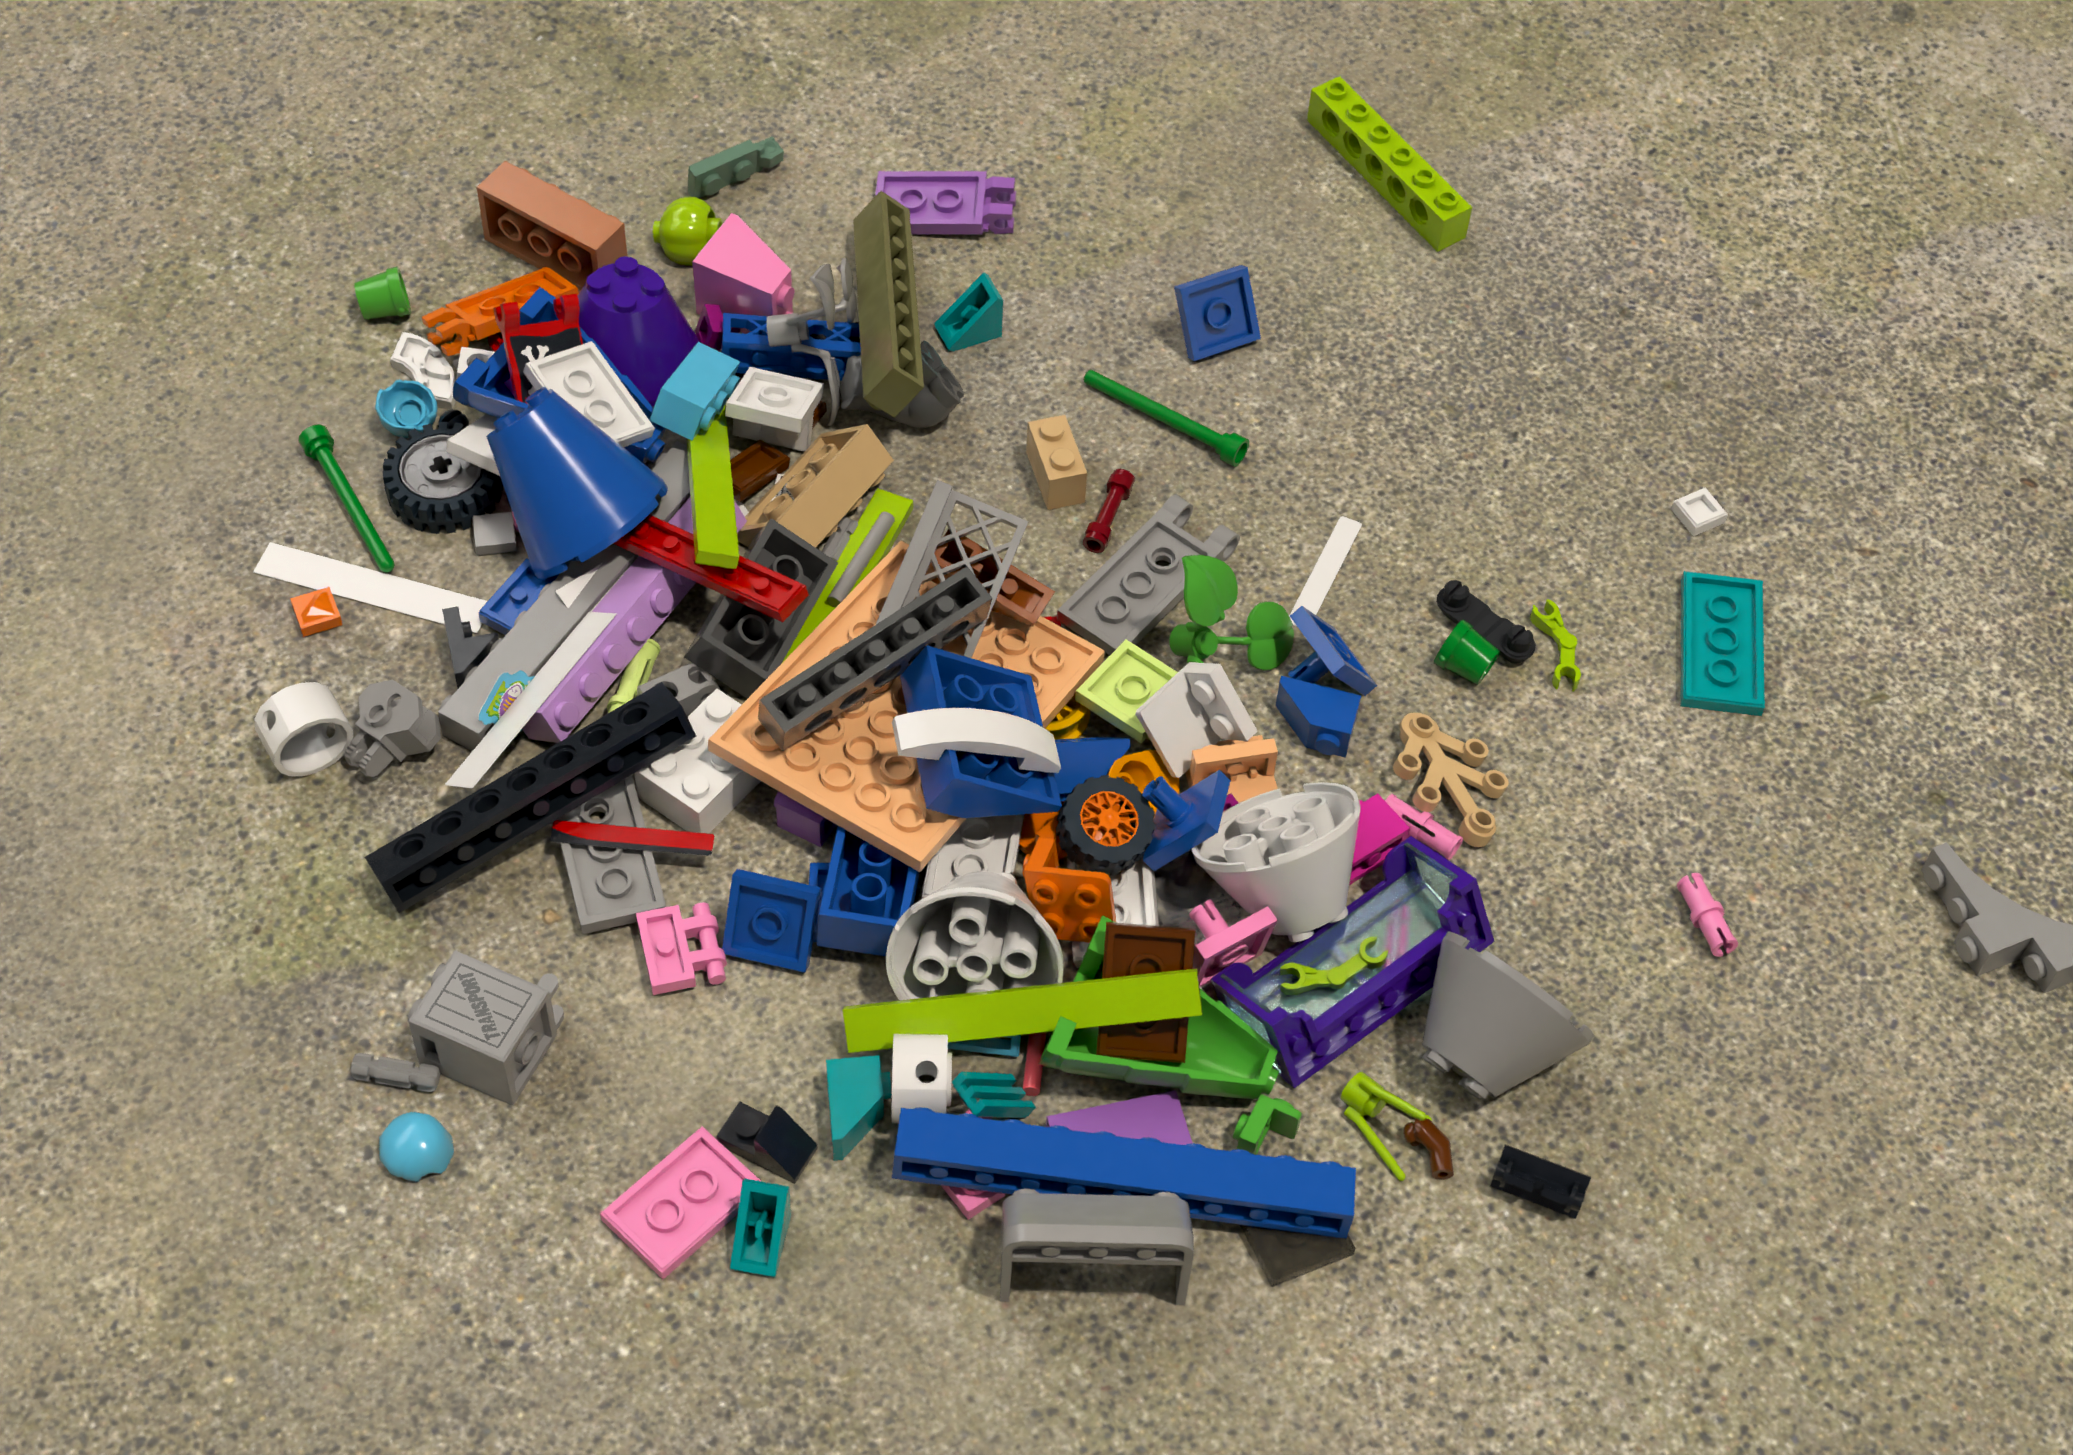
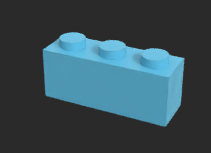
[649,342,740,441]

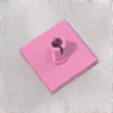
[1189,899,1278,988]

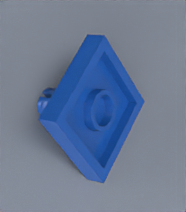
[1174,265,1261,361]
[1288,606,1377,696]
[1142,769,1231,871]
[722,869,821,972]

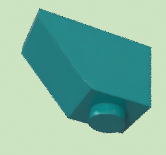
[826,1055,892,1161]

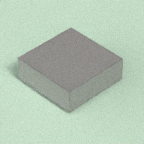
[473,512,517,555]

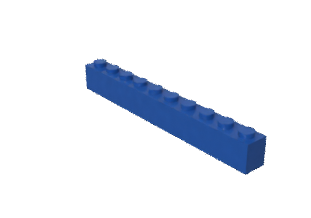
[892,1107,1356,1238]

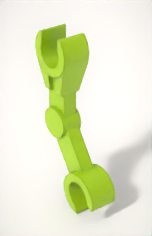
[1530,599,1581,692]
[1280,936,1388,996]

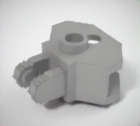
[343,680,441,778]

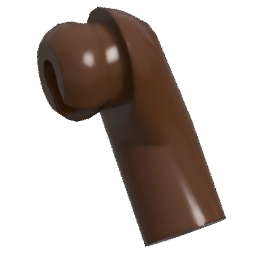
[1403,1118,1454,1180]

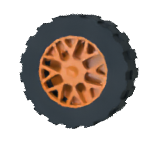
[1056,775,1156,876]

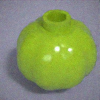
[653,196,723,266]

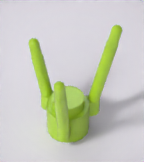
[1341,1072,1432,1181]

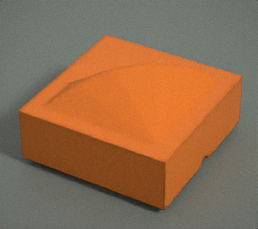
[290,587,343,637]

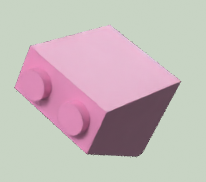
[692,213,794,334]

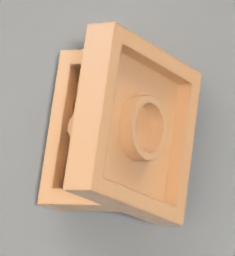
[1185,735,1278,803]

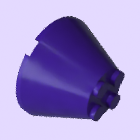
[577,256,699,407]

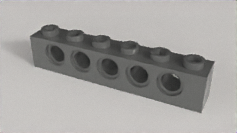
[758,566,992,751]

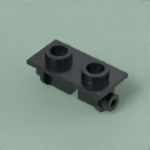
[1490,1144,1591,1219]

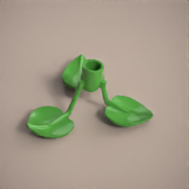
[1169,555,1294,670]

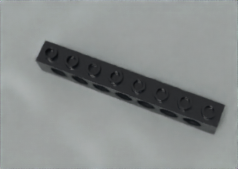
[365,682,696,913]

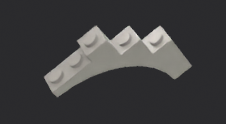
[1921,842,2073,993]

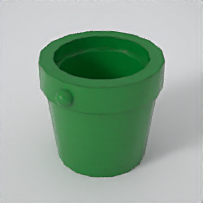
[1434,620,1500,685]

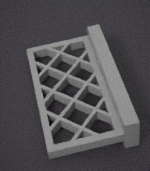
[876,480,1028,658]

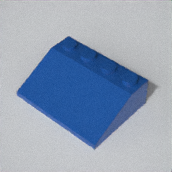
[900,645,1062,818]

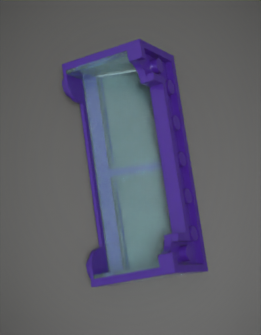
[1211,836,1495,1088]

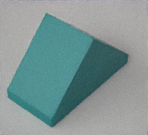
[934,272,1003,352]
[730,1178,791,1277]

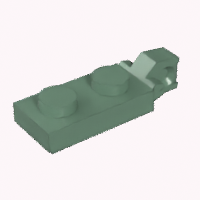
[688,137,784,198]

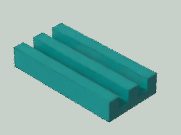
[952,1072,1036,1118]

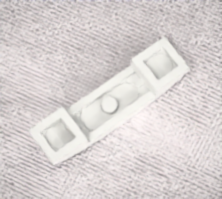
[892,708,1061,773]

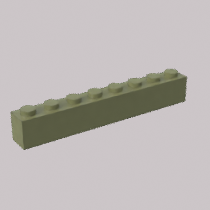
[853,191,924,418]

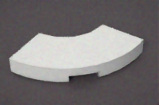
[390,332,456,410]

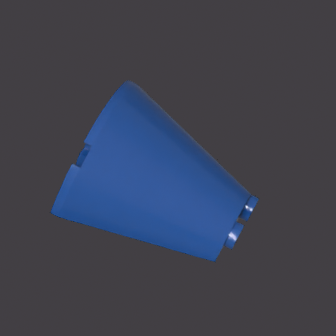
[486,387,668,578]

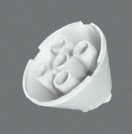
[1192,782,1361,942]
[886,871,1064,1038]

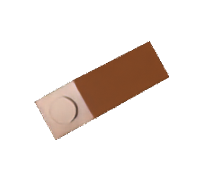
[926,529,1055,627]

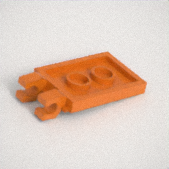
[421,266,579,356]

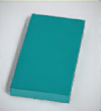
[1680,571,1765,716]

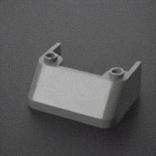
[1000,1189,1194,1305]

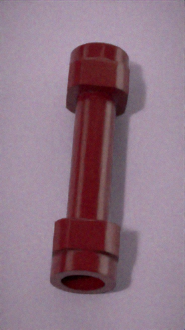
[1082,469,1135,553]

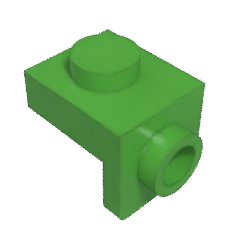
[1232,1094,1302,1155]

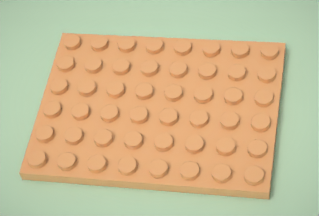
[708,541,1105,872]

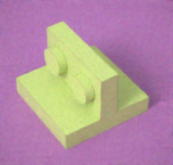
[1075,639,1178,743]

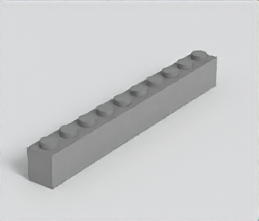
[438,441,691,751]

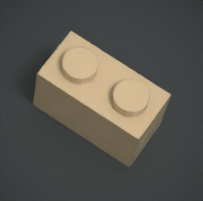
[1026,415,1087,510]

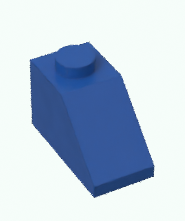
[1275,676,1361,758]

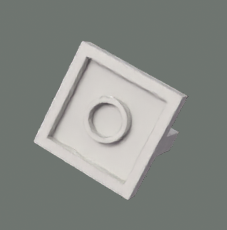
[725,367,824,451]

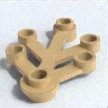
[1393,713,1509,847]

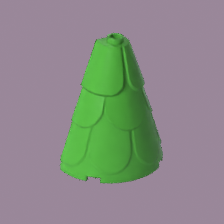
[1039,916,1279,1100]

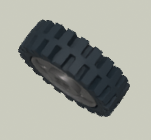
[382,422,503,534]

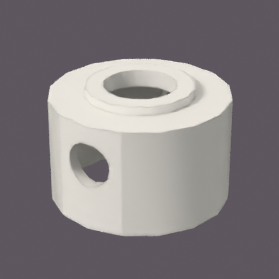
[254,682,353,777]
[892,1034,952,1123]

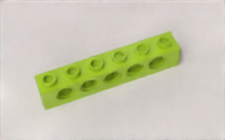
[1307,76,1472,252]

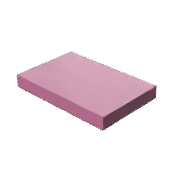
[600,1126,761,1279]

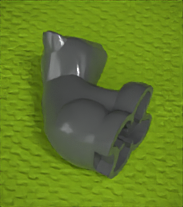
[840,341,964,428]

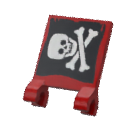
[494,294,583,404]

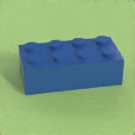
[817,826,920,957]

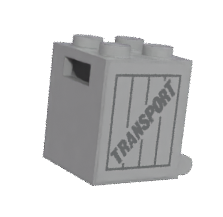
[408,950,564,1106]

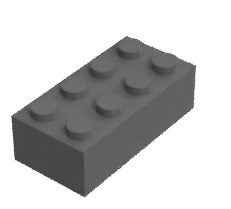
[684,518,838,699]

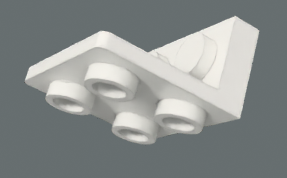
[1136,662,1258,778]

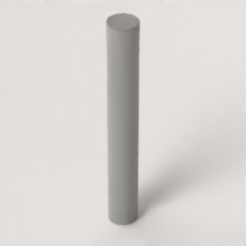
[827,512,895,608]

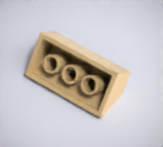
[737,424,894,548]

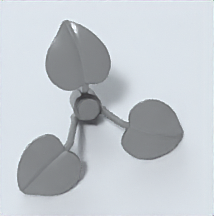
[767,258,856,427]

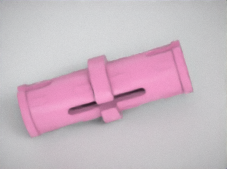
[1385,794,1463,860]
[1677,873,1738,957]

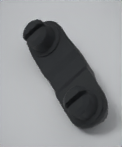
[1437,580,1536,663]

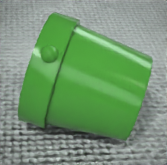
[354,266,411,320]

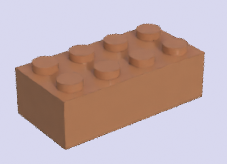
[477,161,627,291]

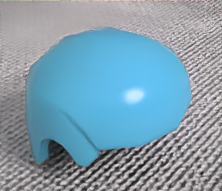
[375,379,437,438]
[379,1112,454,1182]

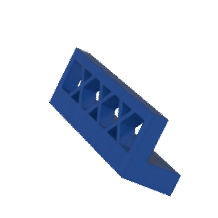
[721,313,861,381]

